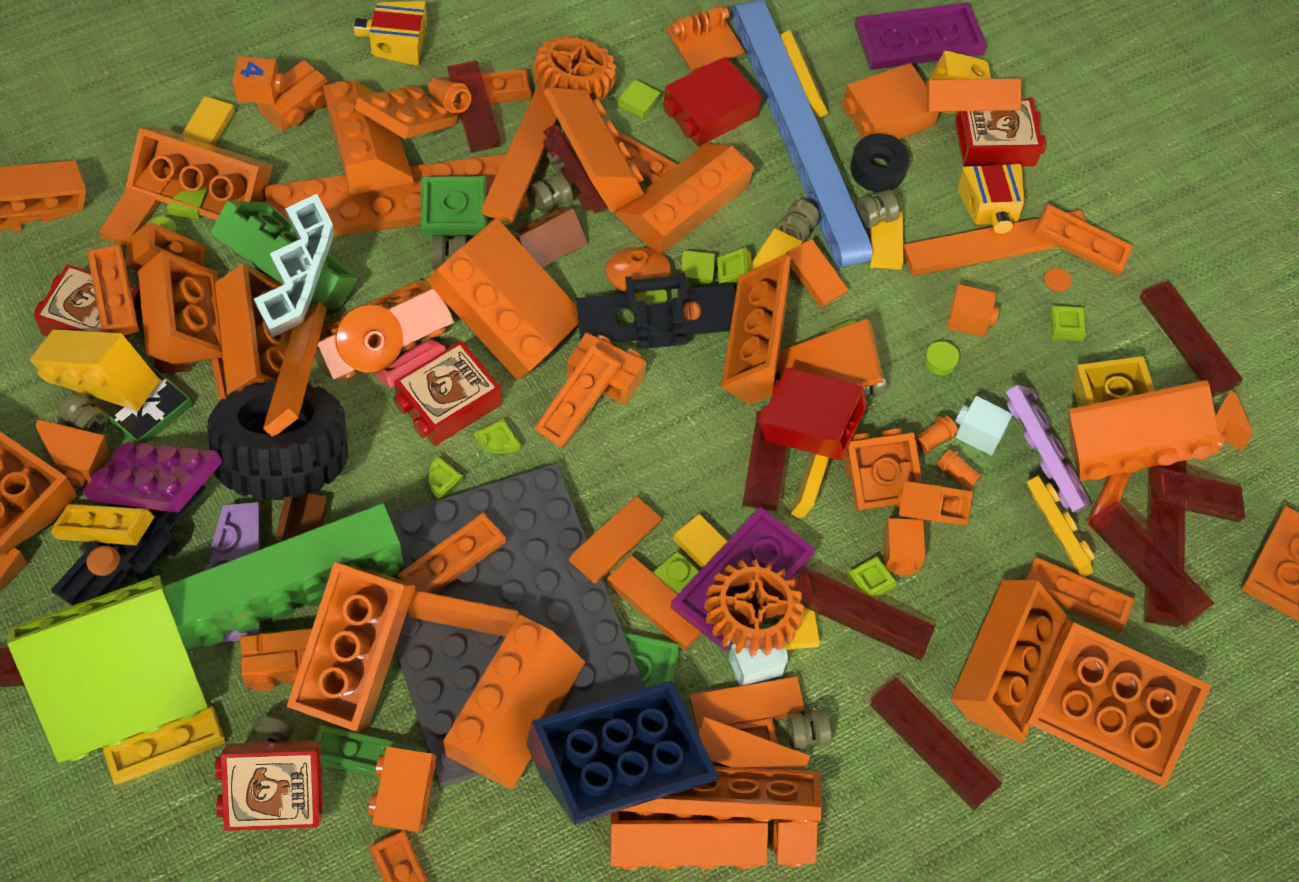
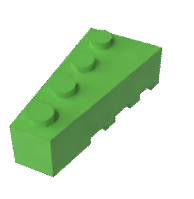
[210,200,359,310]

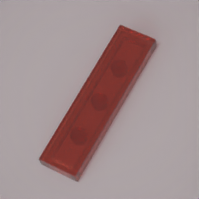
[1139,280,1243,397]
[1088,500,1215,627]
[793,566,935,660]
[869,677,1002,811]

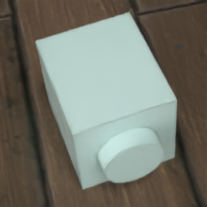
[955,396,1012,456]
[728,644,788,686]

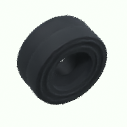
[850,134,909,192]

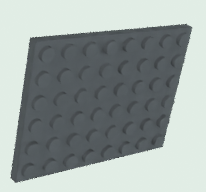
[389,463,645,788]

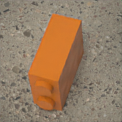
[842,63,939,139]

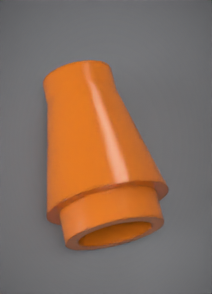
[428,77,471,113]

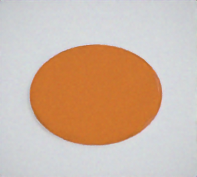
[1044,268,1072,292]

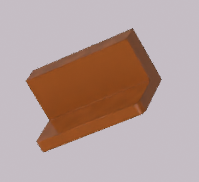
[511,206,587,267]
[274,493,328,544]

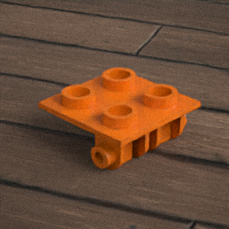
[665,5,745,72]

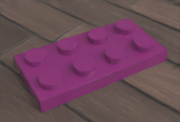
[854,2,987,70]
[82,442,223,513]
[670,506,816,653]

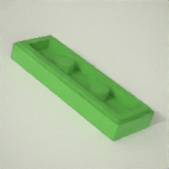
[313,724,429,779]

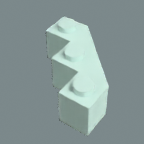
[254,194,334,337]

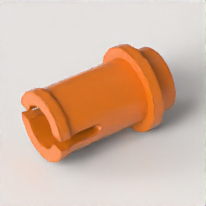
[915,415,958,455]
[936,449,982,491]

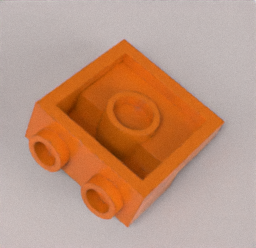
[843,428,923,512]

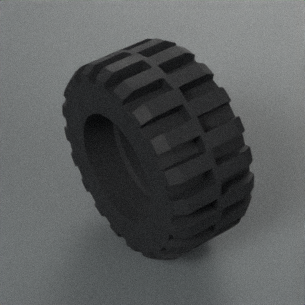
[207,380,348,500]

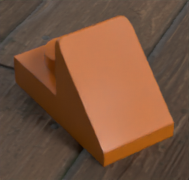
[1200,390,1253,461]

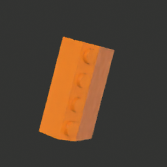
[426,218,579,380]
[0,432,77,556]
[1027,620,1212,787]

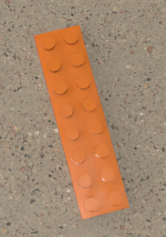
[264,154,528,237]

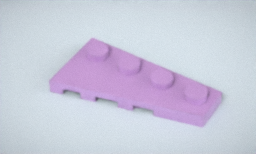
[1006,385,1092,512]
[204,502,262,643]

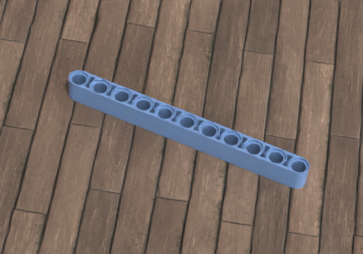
[732,0,872,268]

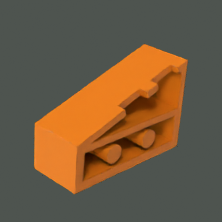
[0,160,86,233]

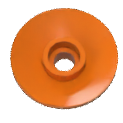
[605,247,670,293]
[336,304,403,373]

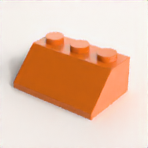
[138,250,223,364]

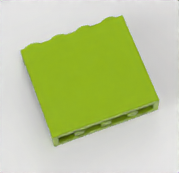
[7,575,208,763]

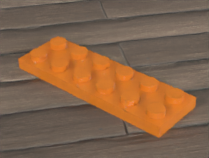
[621,766,822,824]

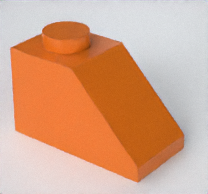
[126,221,205,272]
[35,420,112,487]
[898,481,973,526]

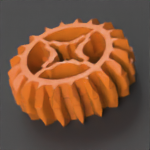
[533,35,616,101]
[704,558,804,658]

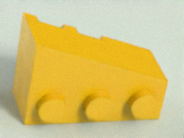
[29,330,161,411]

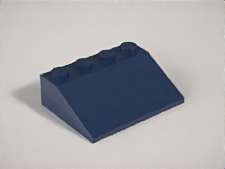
[527,681,719,825]

